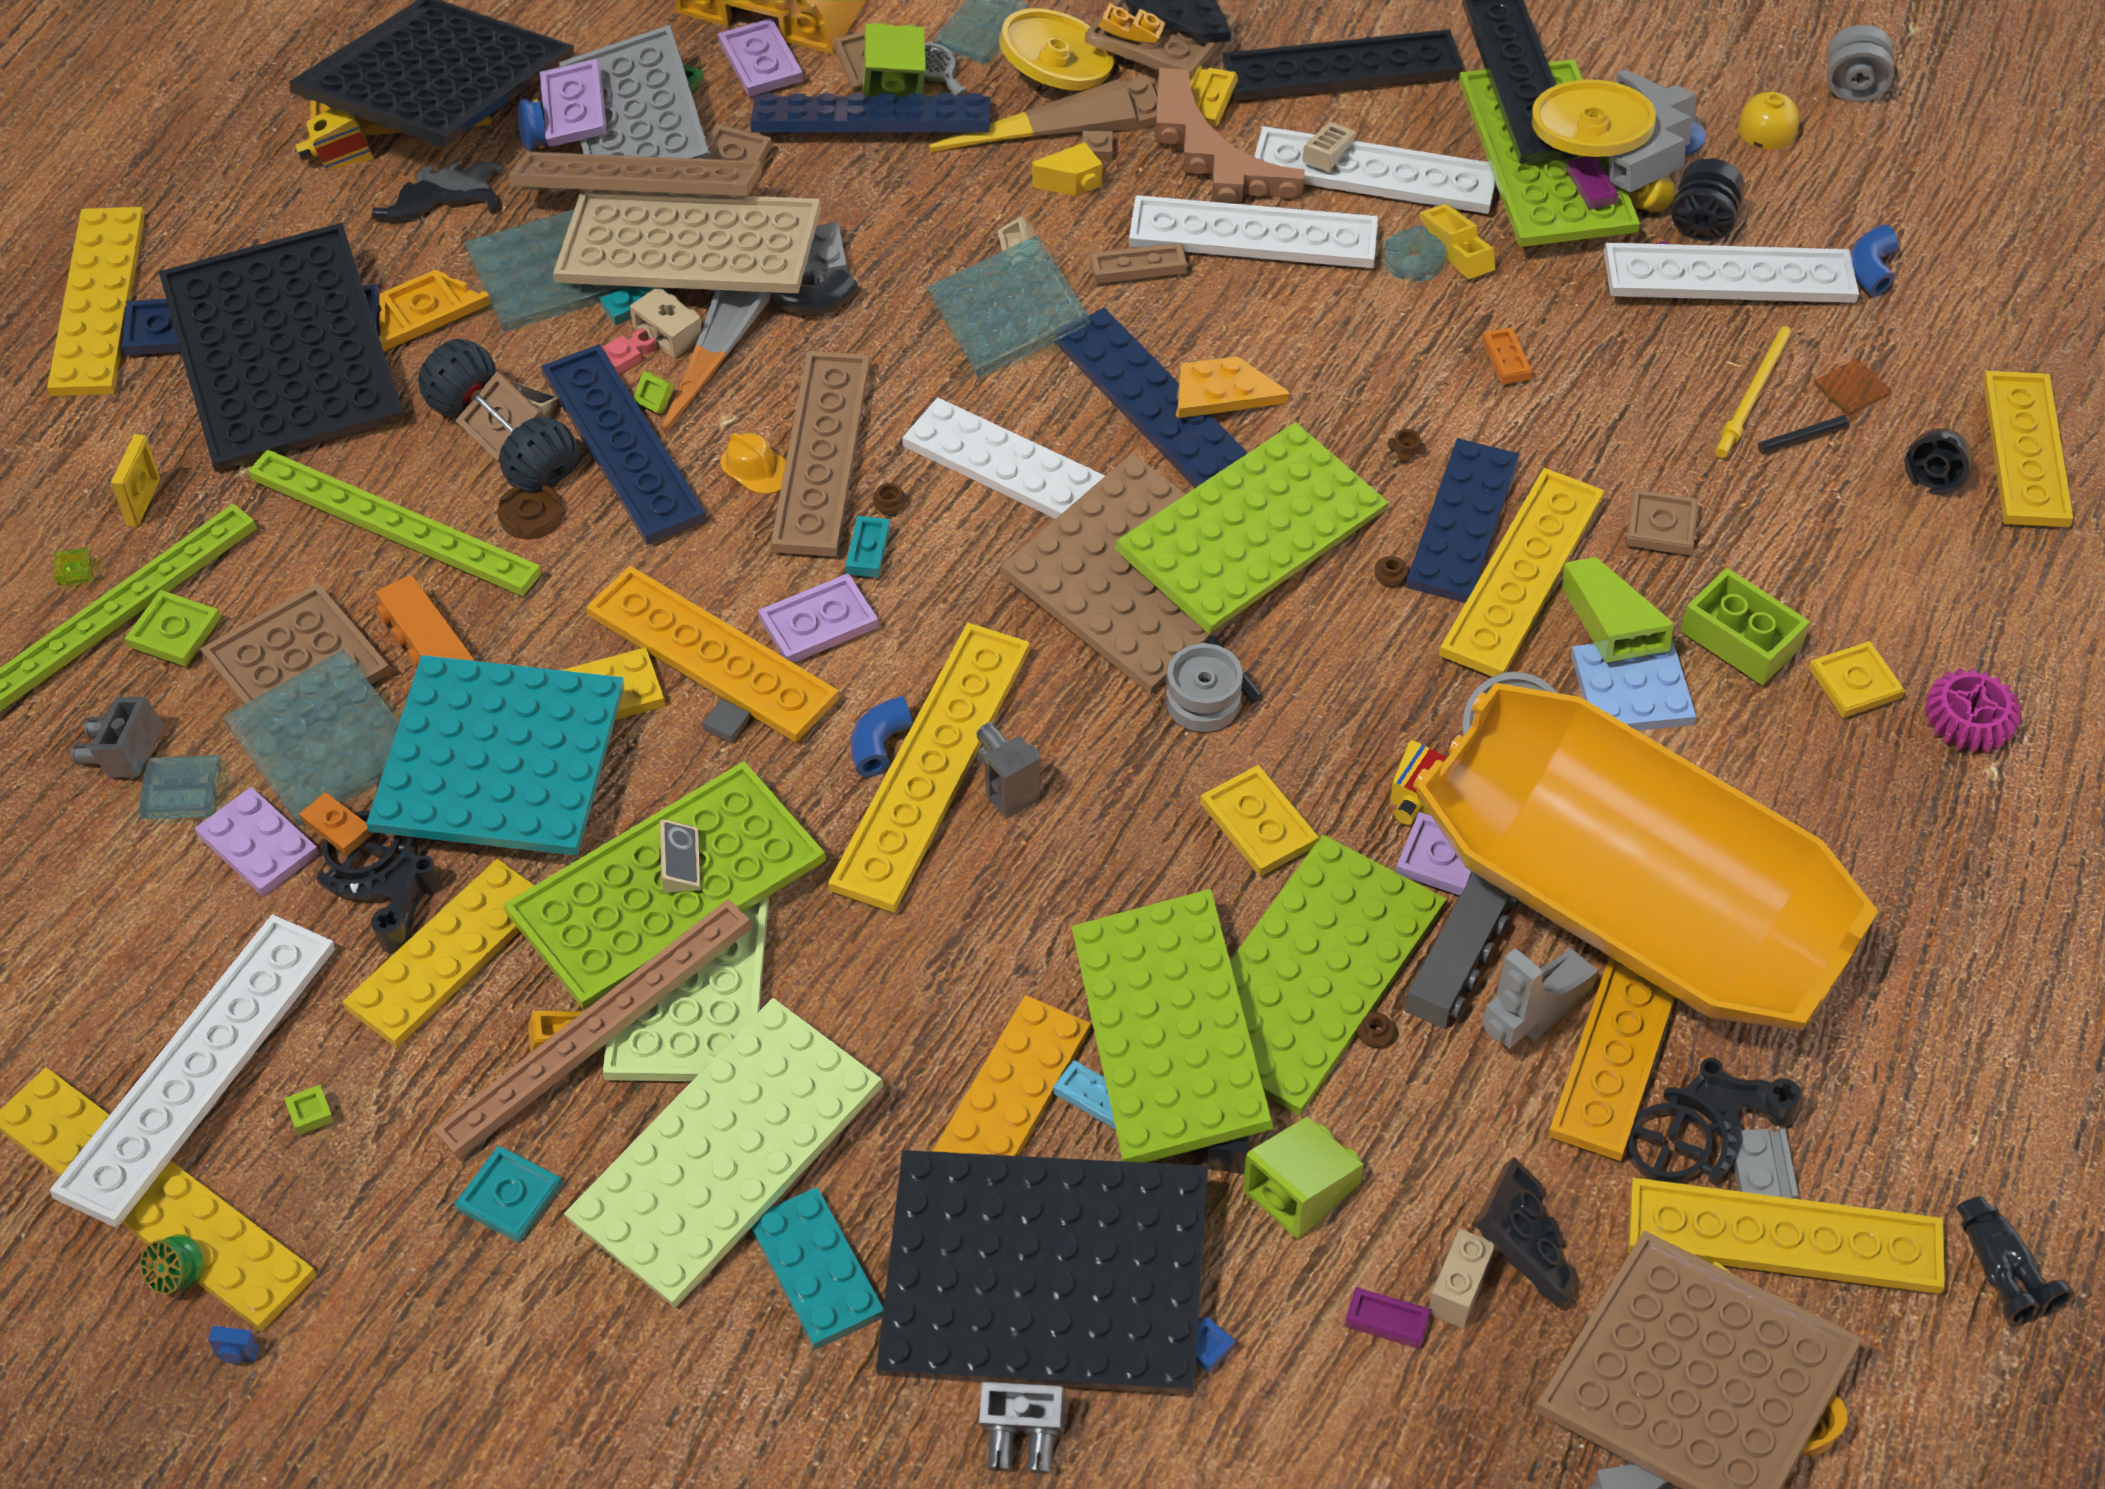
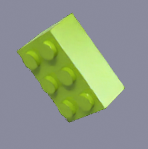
[1680,568,1810,686]

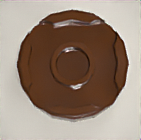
[497,484,563,540]

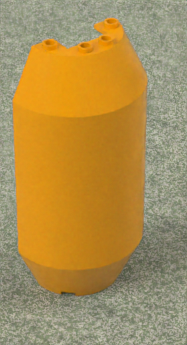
[1413,683,1879,1031]

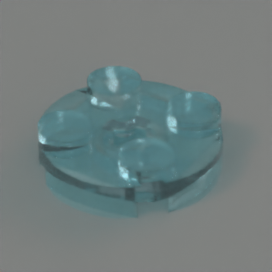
[1384,225,1446,282]

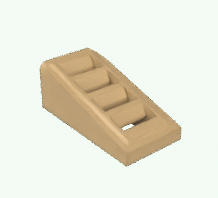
[1302,122,1356,172]

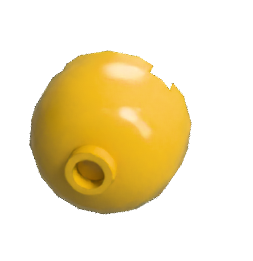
[1738,91,1800,150]

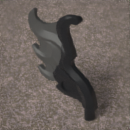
[372,161,503,223]

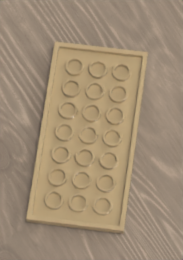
[553,190,821,293]

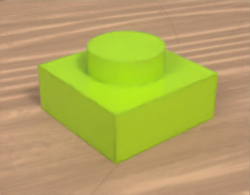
[633,371,675,414]
[284,1085,334,1135]

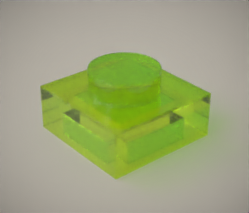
[54,548,91,586]

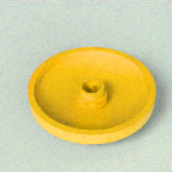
[999,8,1114,90]
[1532,80,1656,157]

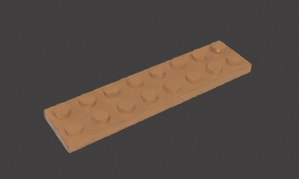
[509,152,762,199]
[771,351,870,557]

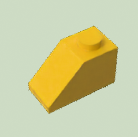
[1032,142,1102,196]

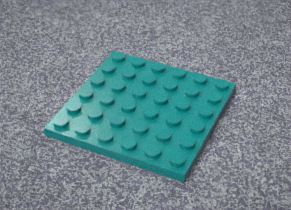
[366,655,625,856]

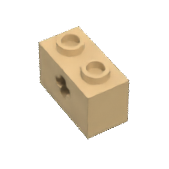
[630,287,702,359]
[1429,1229,1495,1329]

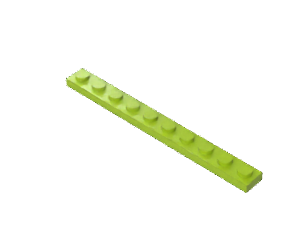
[248,449,542,596]
[0,503,257,712]

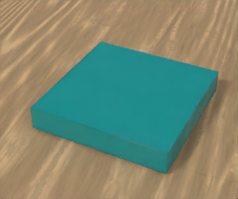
[454,1145,563,1243]

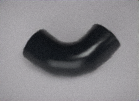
[771,269,858,316]

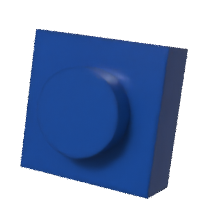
[1196,1316,1235,1374]
[208,1326,259,1364]

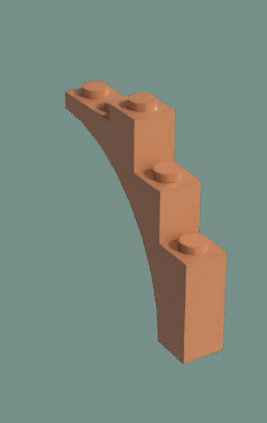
[1155,68,1305,204]

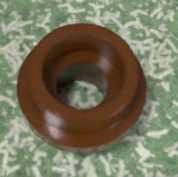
[873,483,906,513]
[1374,556,1408,588]
[1357,1012,1394,1048]

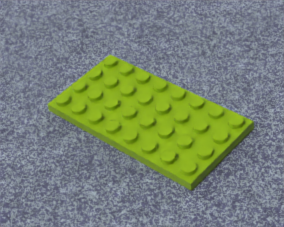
[1459,59,1640,247]
[1114,422,1389,634]
[503,761,826,1010]
[1230,834,1447,1116]
[1071,889,1274,1163]

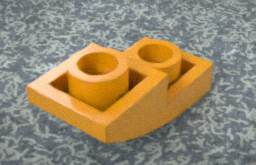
[1098,3,1165,43]

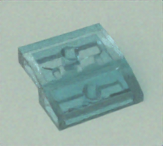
[139,755,221,819]

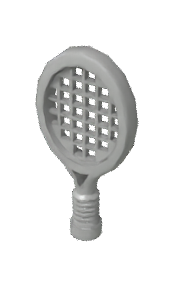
[924,42,968,96]

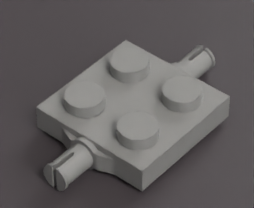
[802,222,848,285]

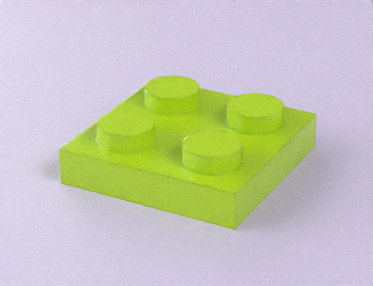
[124,590,221,667]

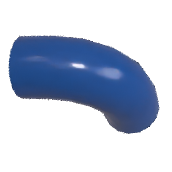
[1850,224,1898,297]
[850,696,913,777]

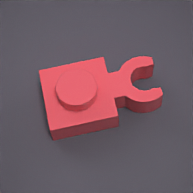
[601,328,656,375]

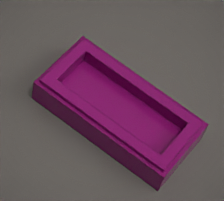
[1565,156,1619,210]
[1344,1287,1431,1349]

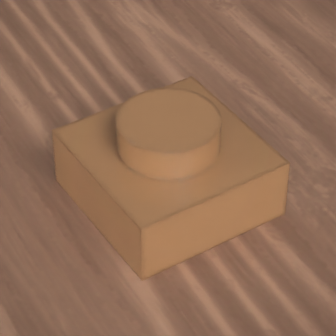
[1083,131,1112,161]

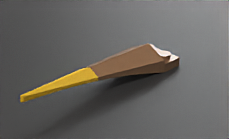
[929,75,1157,152]

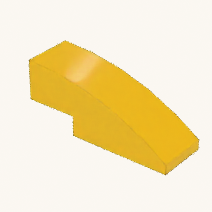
[1420,203,1495,279]

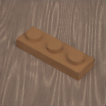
[1090,243,1187,284]

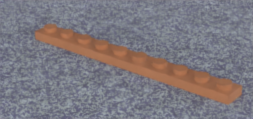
[433,899,753,1160]

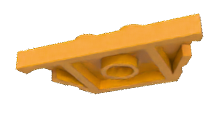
[379,269,491,351]
[1176,356,1290,418]

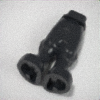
[1956,1196,2074,1326]

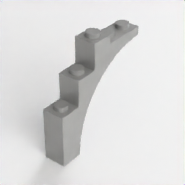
[1609,69,1696,192]

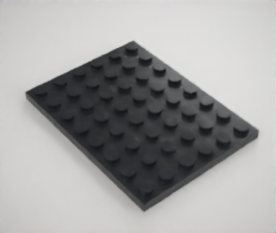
[289,0,574,147]
[158,223,405,472]
[876,1150,1208,1394]

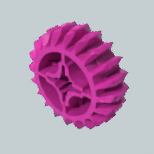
[1924,667,2021,754]

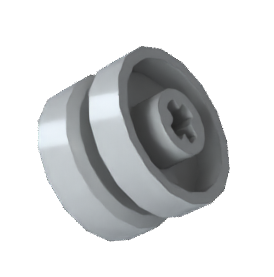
[1827,25,1894,102]
[1166,643,1243,732]

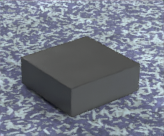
[702,699,751,743]

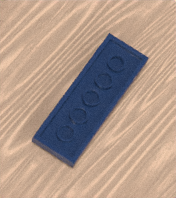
[1406,438,1520,603]

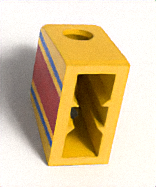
[295,108,374,170]
[1390,740,1448,825]

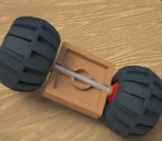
[418,339,579,493]

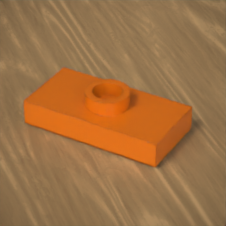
[1481,327,1533,385]
[299,792,374,856]

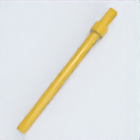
[1715,326,1792,458]

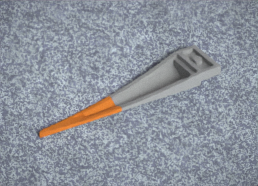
[662,290,772,433]

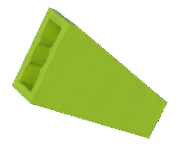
[1562,557,1673,663]

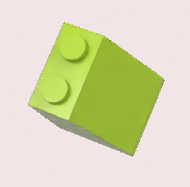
[863,23,925,97]
[1243,1117,1363,1240]

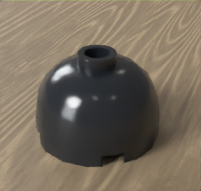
[1904,428,1974,495]

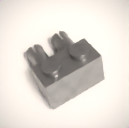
[71,697,164,777]
[976,722,1042,819]
[979,1382,1066,1474]

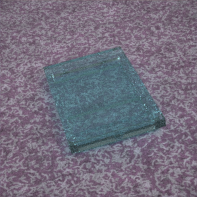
[933,0,1028,63]

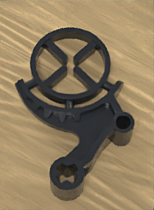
[316,811,442,954]
[1627,1058,1802,1184]

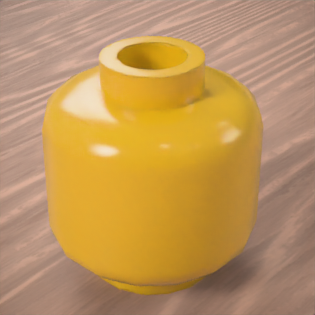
[1629,175,1675,213]

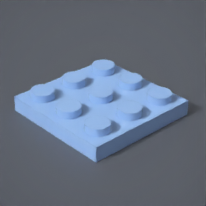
[1571,639,1696,731]

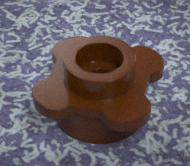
[1387,429,1426,461]

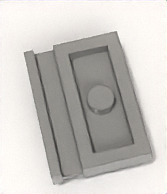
[1733,1129,1798,1199]

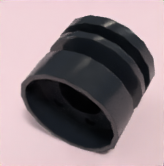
[1671,158,1745,241]

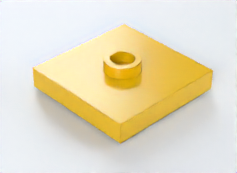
[111,434,161,527]
[1809,641,1905,718]

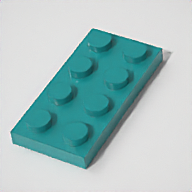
[750,1187,883,1351]

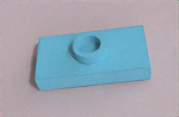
[1053,1060,1116,1130]

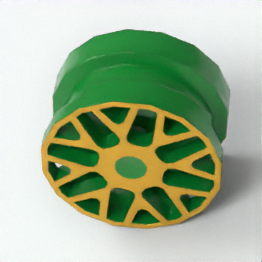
[140,1234,204,1295]

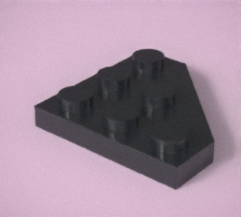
[1124,0,1232,44]
[1474,1157,1577,1307]

